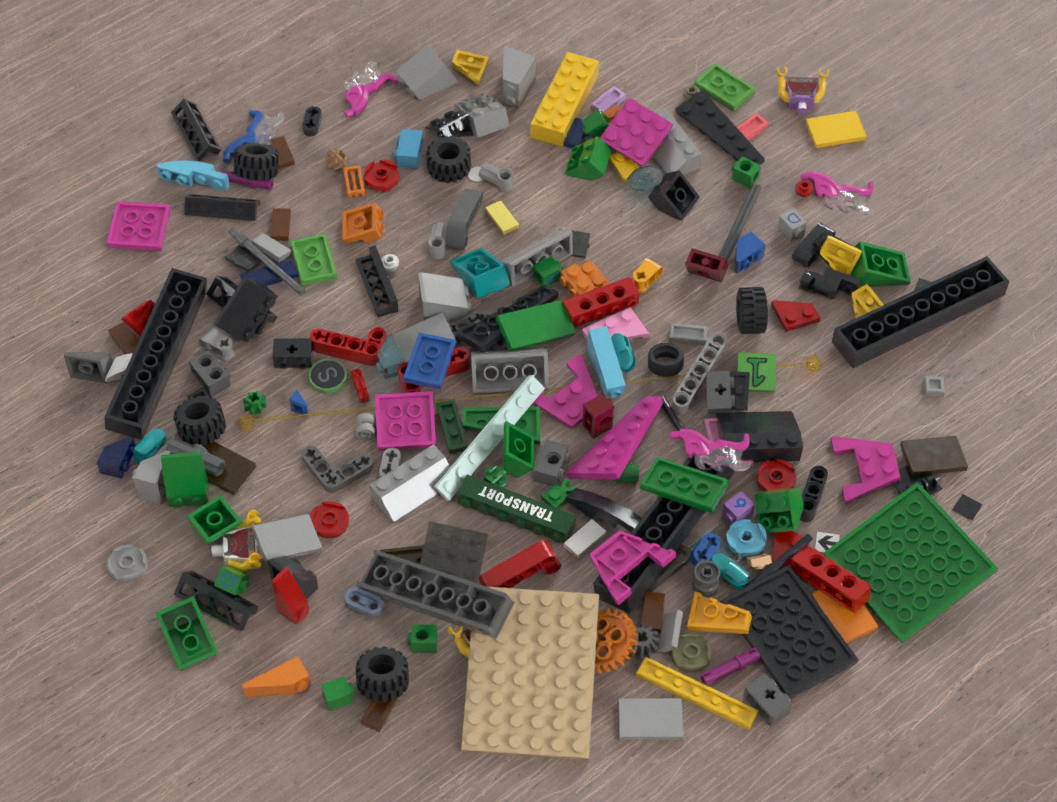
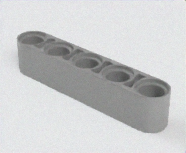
[671,332,727,414]

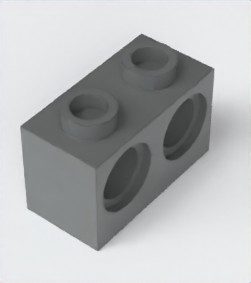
[189,350,231,397]

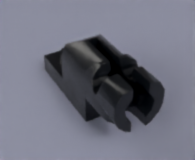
[799,267,861,299]

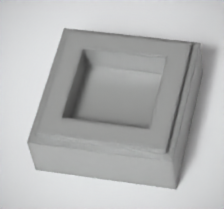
[924,376,945,396]

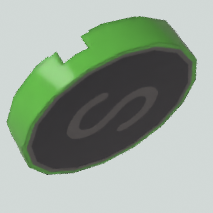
[309,359,347,394]

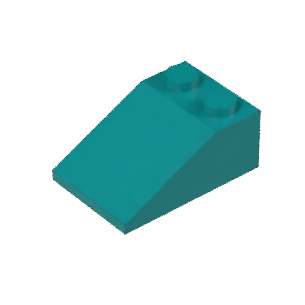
[450,248,510,298]

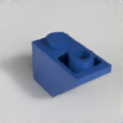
[735,231,766,274]

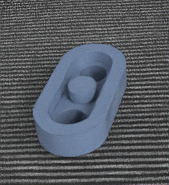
[345,588,384,617]

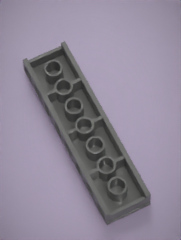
[356,550,515,639]

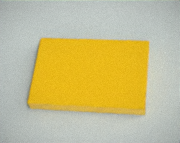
[806,111,867,148]

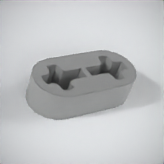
[379,448,401,478]

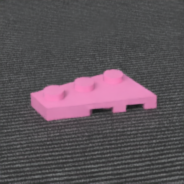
[582,307,649,341]

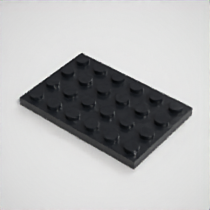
[721,565,859,699]

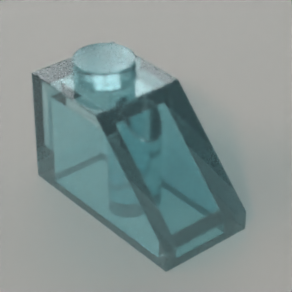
[376,333,406,380]

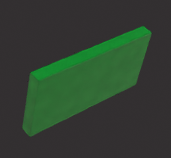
[496,300,576,351]
[640,457,729,513]

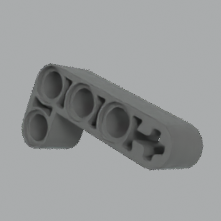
[446,188,483,251]

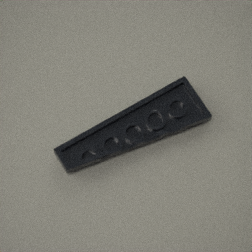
[675,90,765,165]
[455,284,559,353]

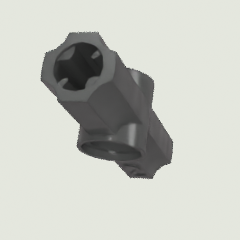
[166,437,226,477]

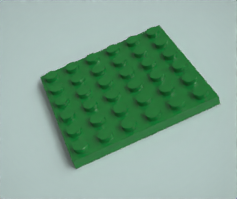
[823,482,998,644]

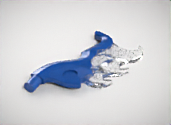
[223,110,285,164]

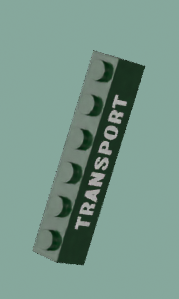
[457,474,576,543]

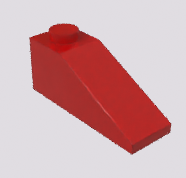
[272,567,309,625]

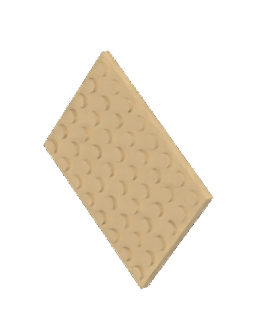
[461,587,599,760]

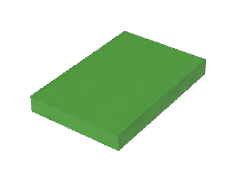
[693,63,756,112]
[290,234,337,286]

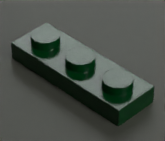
[436,399,468,454]

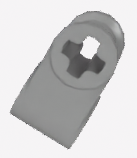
[199,328,235,361]

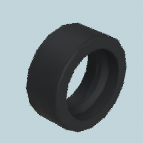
[648,343,684,377]

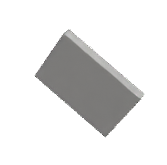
[392,312,457,362]
[252,514,322,563]
[618,698,683,740]

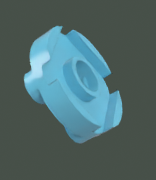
[726,519,767,558]

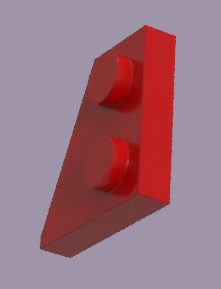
[771,300,820,332]

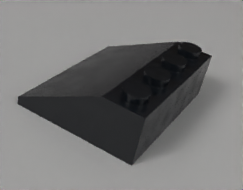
[716,411,803,462]

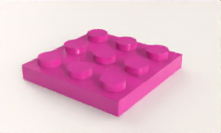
[600,97,673,168]
[106,201,171,251]
[375,391,436,451]

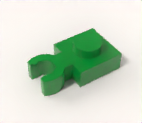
[541,478,577,508]

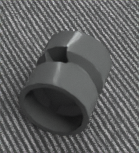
[692,560,721,597]

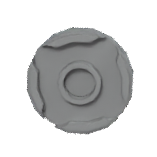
[107,544,148,582]

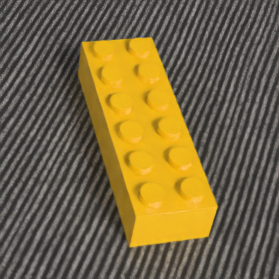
[530,52,599,147]

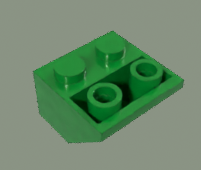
[565,136,612,181]
[754,487,803,533]

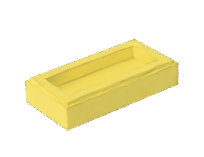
[485,200,519,235]

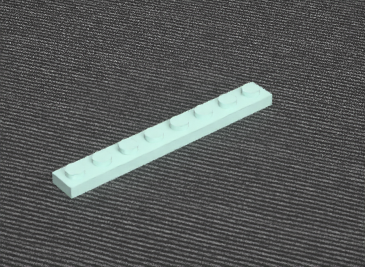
[434,375,545,501]

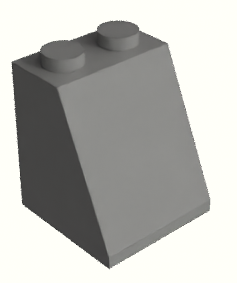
[396,44,458,100]
[503,46,536,108]
[418,272,471,322]

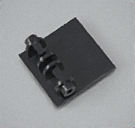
[425,111,470,138]
[893,466,942,495]

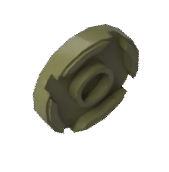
[670,633,712,673]

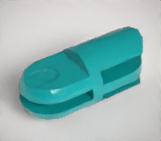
[611,333,636,372]
[134,429,167,464]
[710,553,749,590]

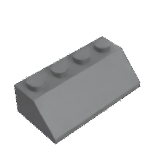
[652,108,702,175]
[501,229,573,287]
[471,348,549,393]
[370,444,450,524]

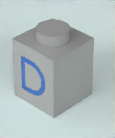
[778,208,807,241]

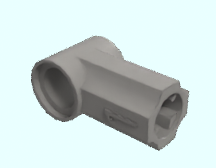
[479,162,513,192]
[428,222,447,260]

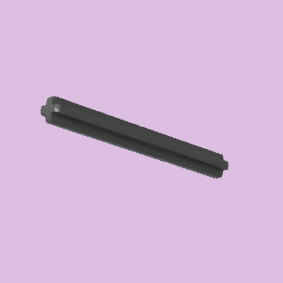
[719,184,761,261]

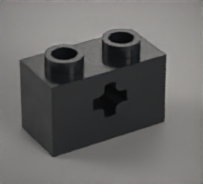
[272,338,313,369]

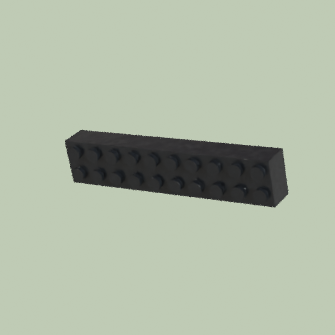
[832,256,1010,368]
[104,268,207,440]
[593,451,734,614]

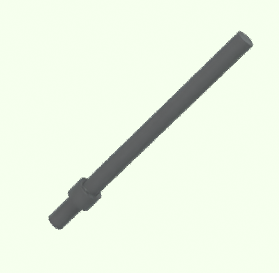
[229,228,305,296]

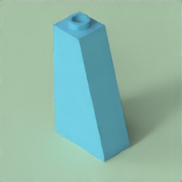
[586,326,626,398]

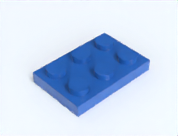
[403,332,456,390]

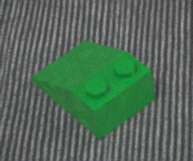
[851,241,911,287]
[161,452,209,507]
[155,596,218,670]

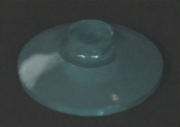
[628,166,663,191]

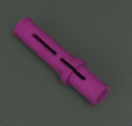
[220,169,274,190]
[700,647,761,686]

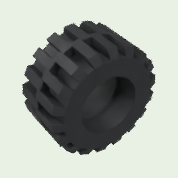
[426,136,471,183]
[234,143,279,181]
[736,287,768,334]
[173,396,226,446]
[355,646,409,702]

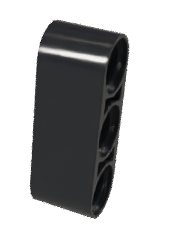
[792,222,836,268]
[800,466,828,522]

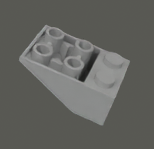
[455,93,509,137]

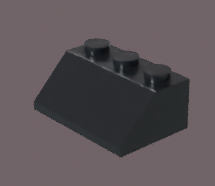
[213,277,278,342]

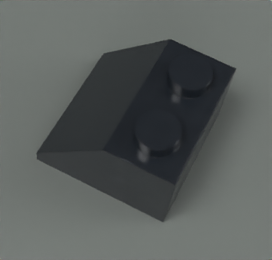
[648,170,700,221]
[268,555,318,599]

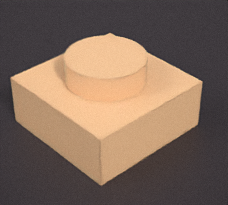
[746,553,772,570]

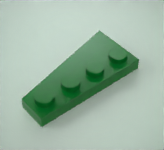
[463,406,541,444]

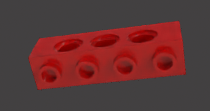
[563,277,640,327]
[791,545,871,614]

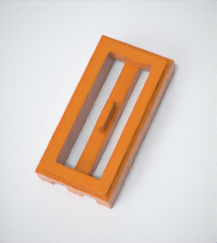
[343,165,365,198]

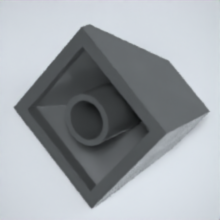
[63,351,113,384]

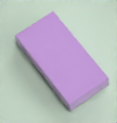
[590,86,627,112]

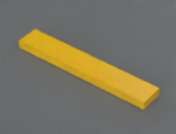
[636,657,759,730]

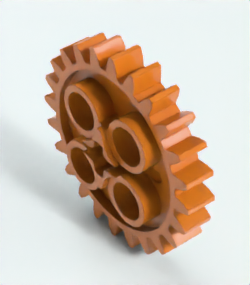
[594,608,638,674]

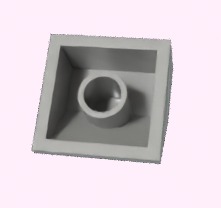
[132,451,171,505]

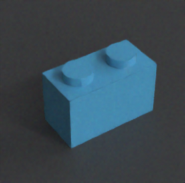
[394,129,423,169]

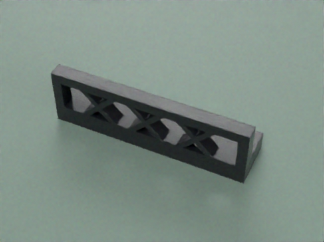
[171,98,221,161]
[184,194,260,221]
[355,245,399,317]
[206,276,278,334]
[174,570,259,631]

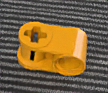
[633,258,664,293]

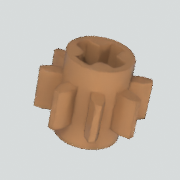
[325,147,347,171]

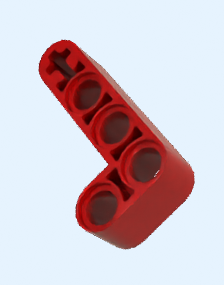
[310,327,387,366]
[398,347,470,393]
[479,540,561,588]

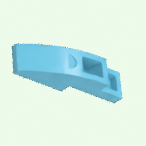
[156,161,229,191]

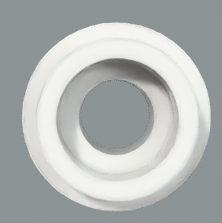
[381,254,399,272]

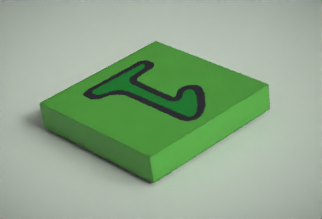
[737,352,776,392]

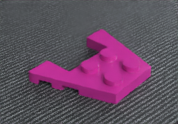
[532,354,598,429]
[831,436,900,505]
[589,530,676,605]

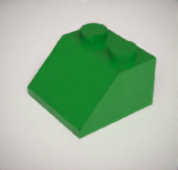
[503,421,534,478]
[187,495,243,544]

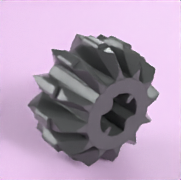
[632,623,660,660]

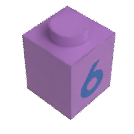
[722,491,755,524]

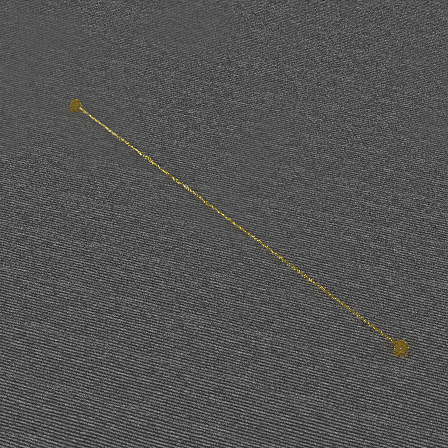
[239,355,822,431]

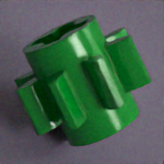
[243,391,267,415]
[483,465,507,487]

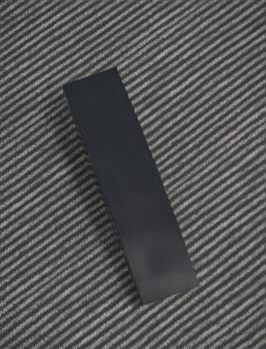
[565,488,642,533]

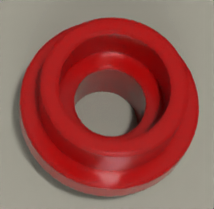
[795,180,813,197]

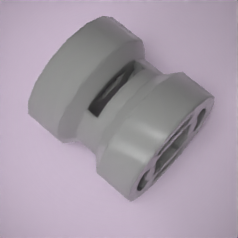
[356,413,376,440]

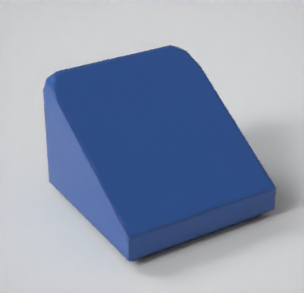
[289,390,309,417]

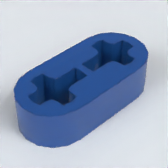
[690,533,720,566]

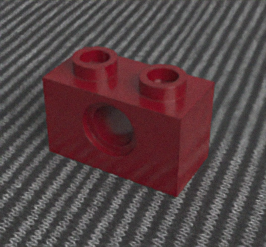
[685,248,729,283]
[582,393,614,439]

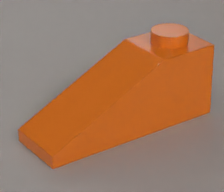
[241,656,311,697]

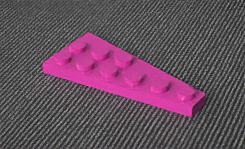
[566,396,664,479]

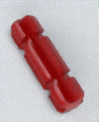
[351,368,370,403]

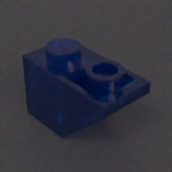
[97,436,136,479]

